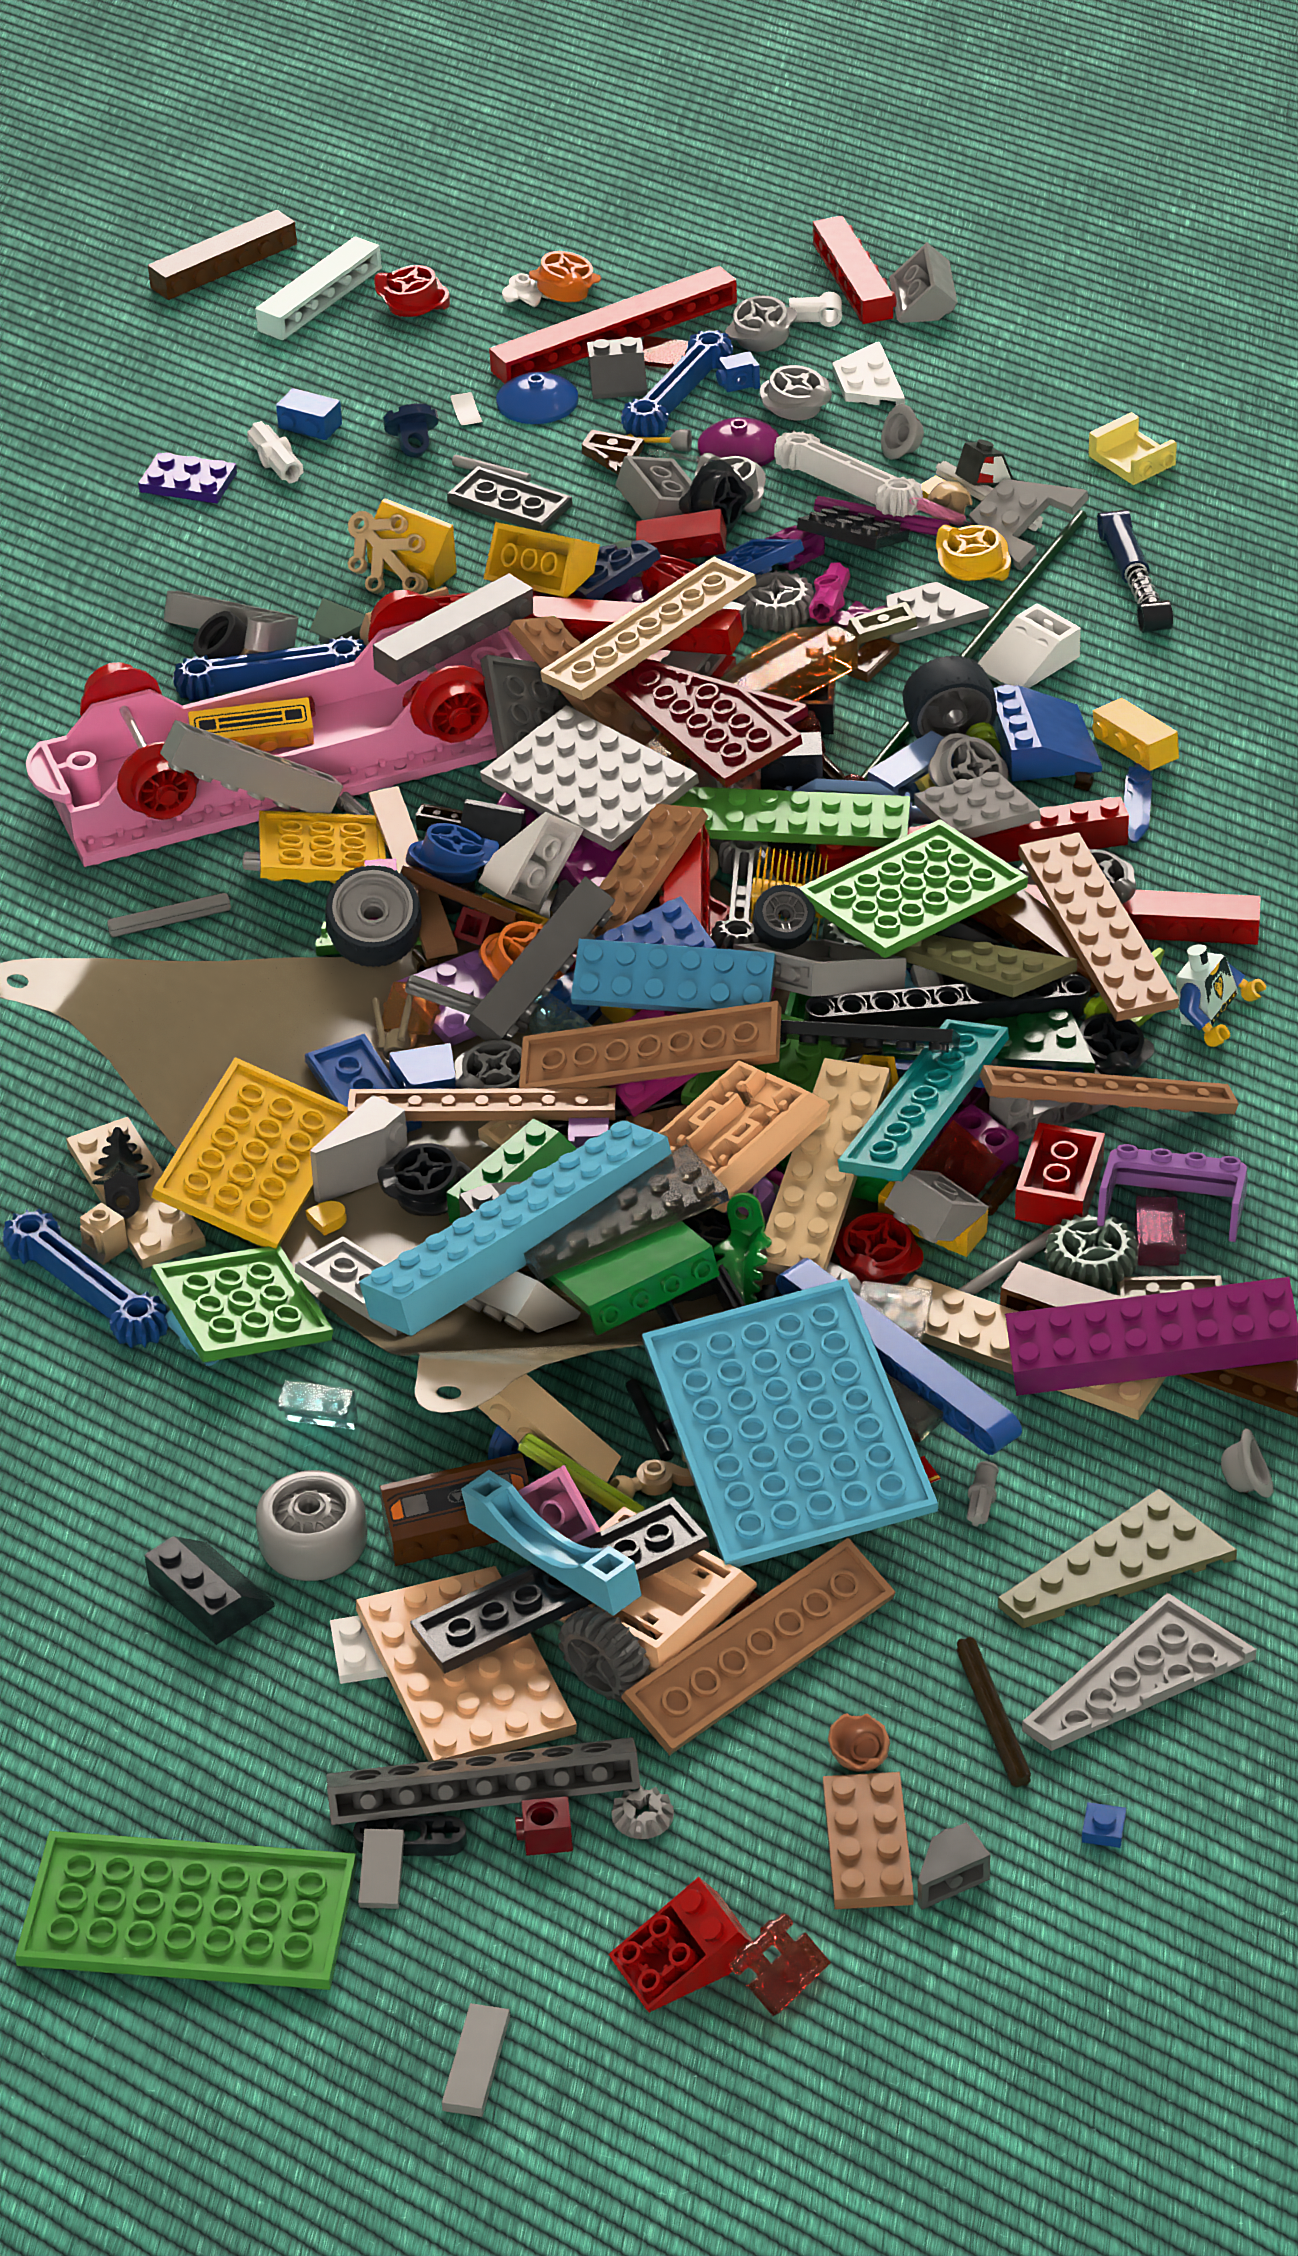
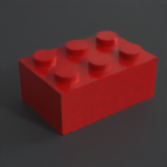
[1015,1122,1105,1226]

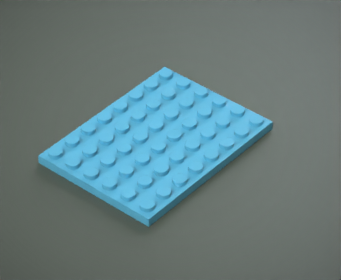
[642,1278,938,1568]

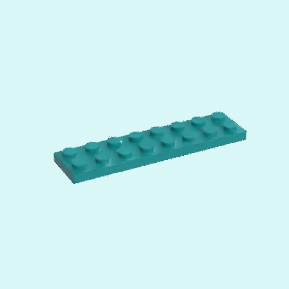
[838,1019,1009,1182]

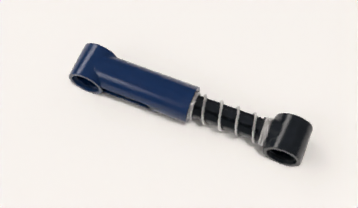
[1097,509,1173,633]

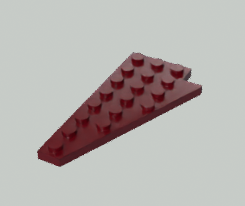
[607,659,809,788]

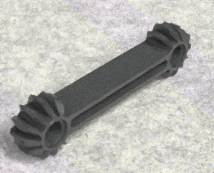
[710,840,772,950]

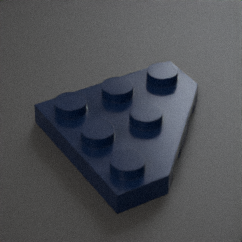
[573,540,661,600]

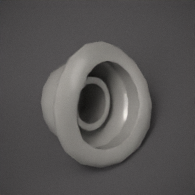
[881,404,924,460]
[1221,1428,1274,1498]

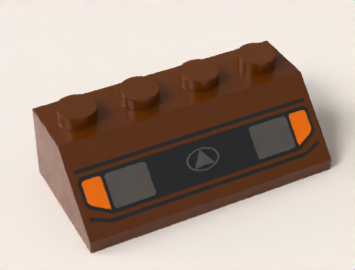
[379,1453,529,1566]

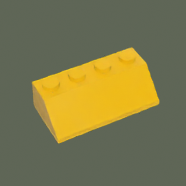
[483,522,600,598]

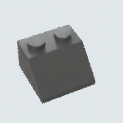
[587,337,647,400]

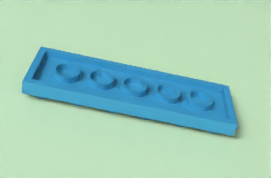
[571,938,776,1013]

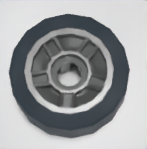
[752,884,816,950]

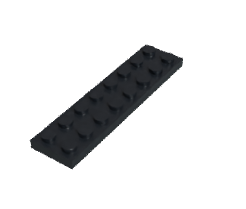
[410,1497,710,1674]

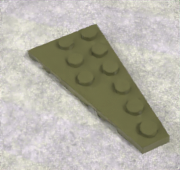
[865,935,1077,998]

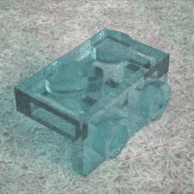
[277,1380,358,1429]

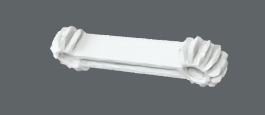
[774,431,923,517]

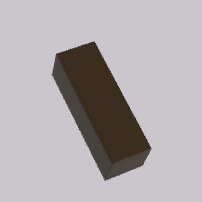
[415,803,463,832]

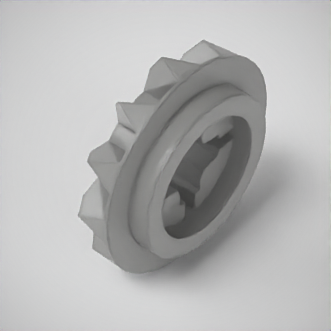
[611,1785,674,1839]

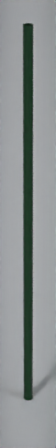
[857,510,1087,781]

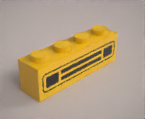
[188,697,314,751]

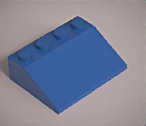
[992,684,1102,782]

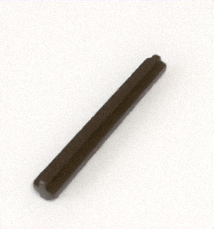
[956,1636,1031,1788]

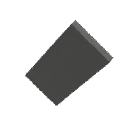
[447,466,572,532]

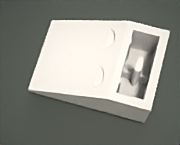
[978,604,1081,688]

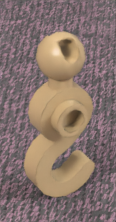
[609,1452,694,1499]

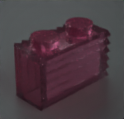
[1135,1196,1187,1266]

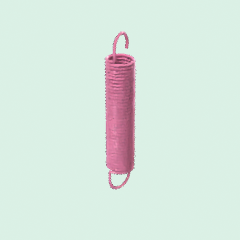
[909,498,972,527]

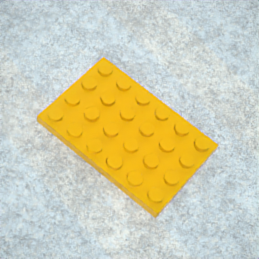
[151,1057,348,1249]

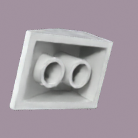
[478,812,584,912]

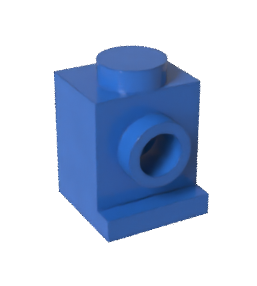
[716,351,760,393]

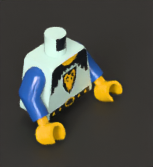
[1176,944,1266,1047]

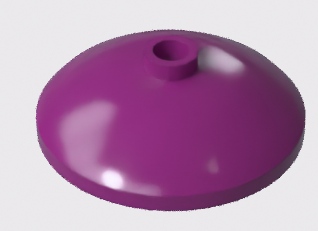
[698,417,780,466]

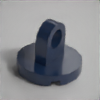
[383,403,439,458]

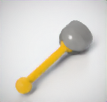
[626,429,692,452]

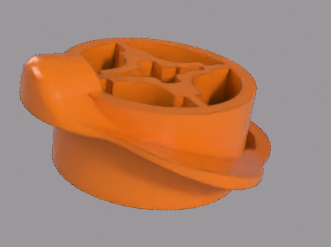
[529,251,601,303]
[478,921,566,982]

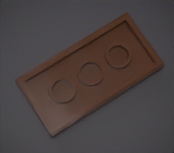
[400,865,533,924]

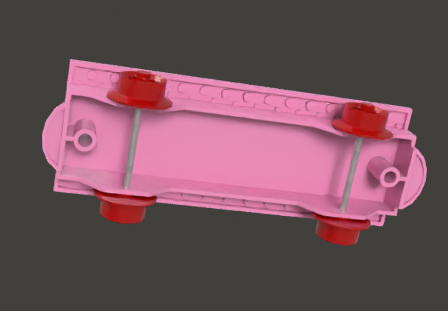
[26,590,535,867]

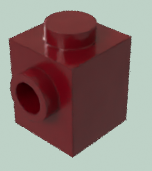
[453,906,504,946]

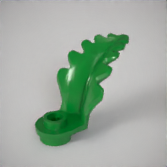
[713,1193,772,1305]

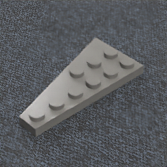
[1022,1593,1256,1751]

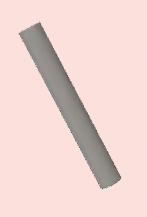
[452,455,531,483]

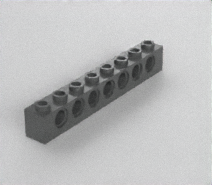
[326,1737,640,1825]

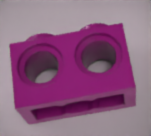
[943,1104,1019,1181]

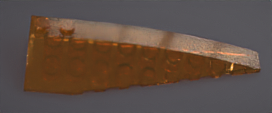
[644,626,858,764]

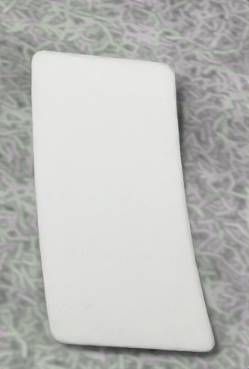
[451,392,482,425]

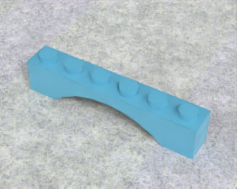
[461,1470,642,1616]

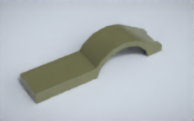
[782,602,917,667]

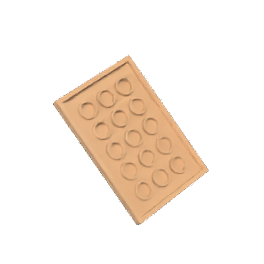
[356,1566,577,1762]

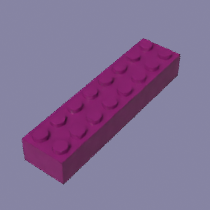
[1005,1277,1298,1396]

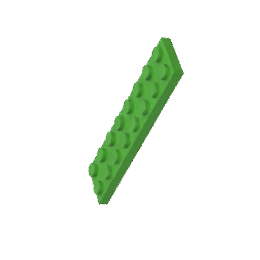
[671,787,910,847]

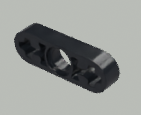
[353,1816,467,1856]

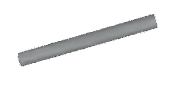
[957,1224,1060,1295]

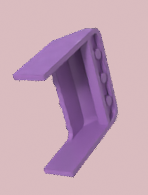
[1097,1144,1248,1242]

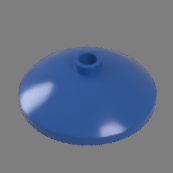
[496,372,578,424]

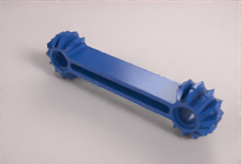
[621,329,733,437]
[173,636,366,702]
[2,1208,168,1348]

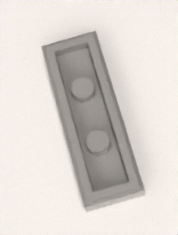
[442,2003,510,2117]

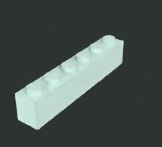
[255,237,382,340]

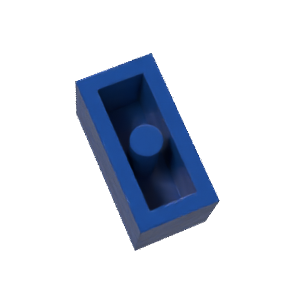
[276,388,342,440]

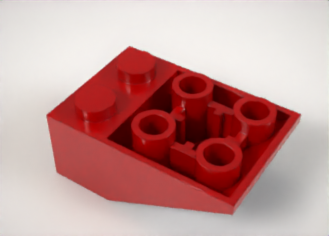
[608,1877,759,2013]

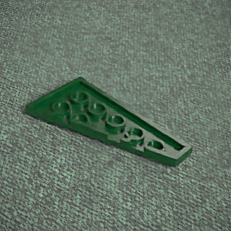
[879,1009,1095,1074]

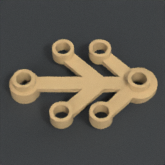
[348,511,428,595]

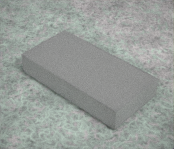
[358,1829,405,1909]

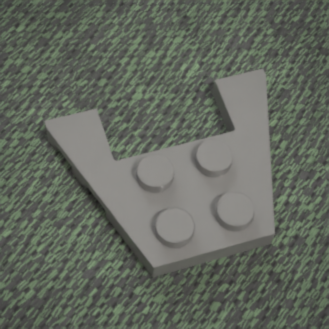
[969,479,1089,570]

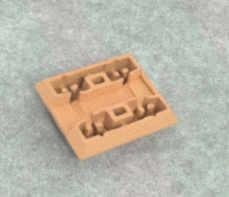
[658,1061,830,1213]
[559,1507,757,1673]

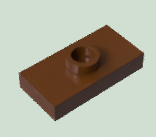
[842,638,900,683]

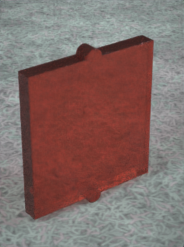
[642,336,688,369]

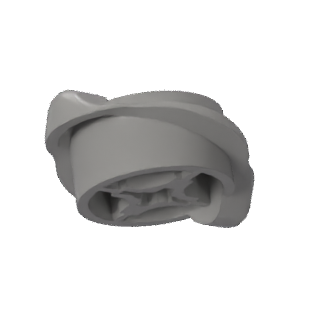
[725,296,797,352]
[759,365,832,420]
[695,453,766,513]
[928,733,1008,787]

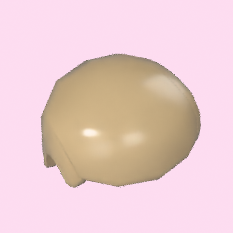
[927,481,973,519]

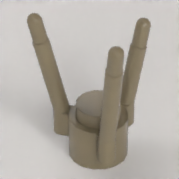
[372,994,425,1060]

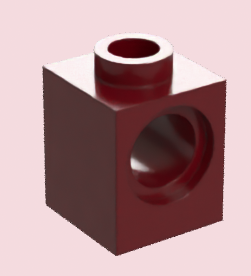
[515,1796,573,1856]

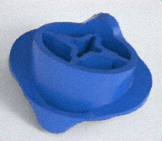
[405,823,499,883]

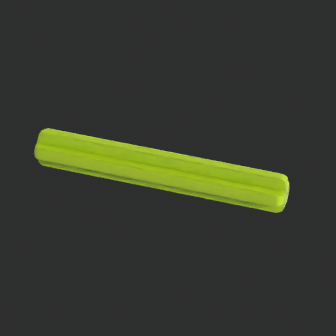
[518,1433,645,1514]

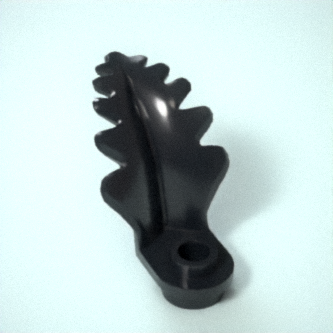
[92,1127,151,1219]

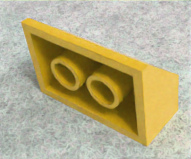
[366,499,457,589]

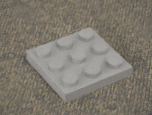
[914,772,1041,839]

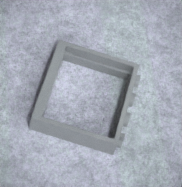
[733,939,906,996]

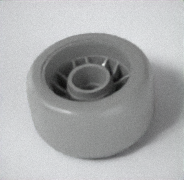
[256,1470,368,1581]

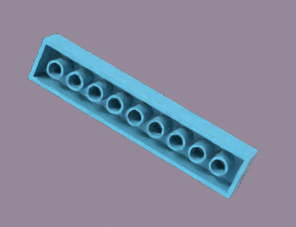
[359,1120,676,1336]

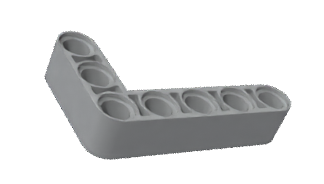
[163,591,299,652]

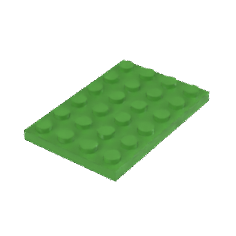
[799,820,1028,958]

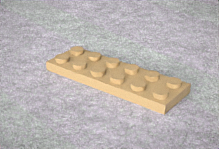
[66,1117,206,1269]

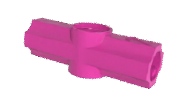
[808,562,850,623]

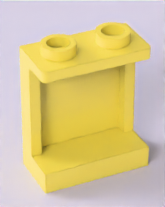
[1089,412,1177,485]

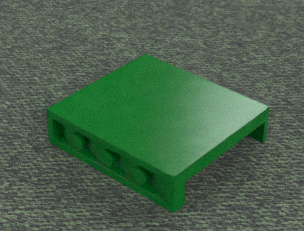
[534,1198,720,1336]

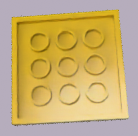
[258,810,386,884]

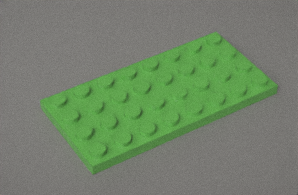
[15,1831,357,1990]

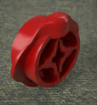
[374,265,450,317]
[833,1212,924,1287]

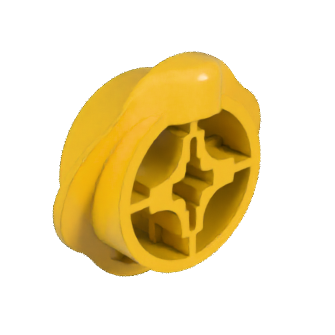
[936,525,1011,581]

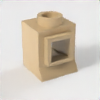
[80,1203,129,1265]

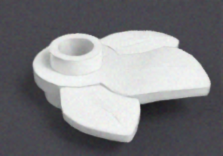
[502,273,551,307]

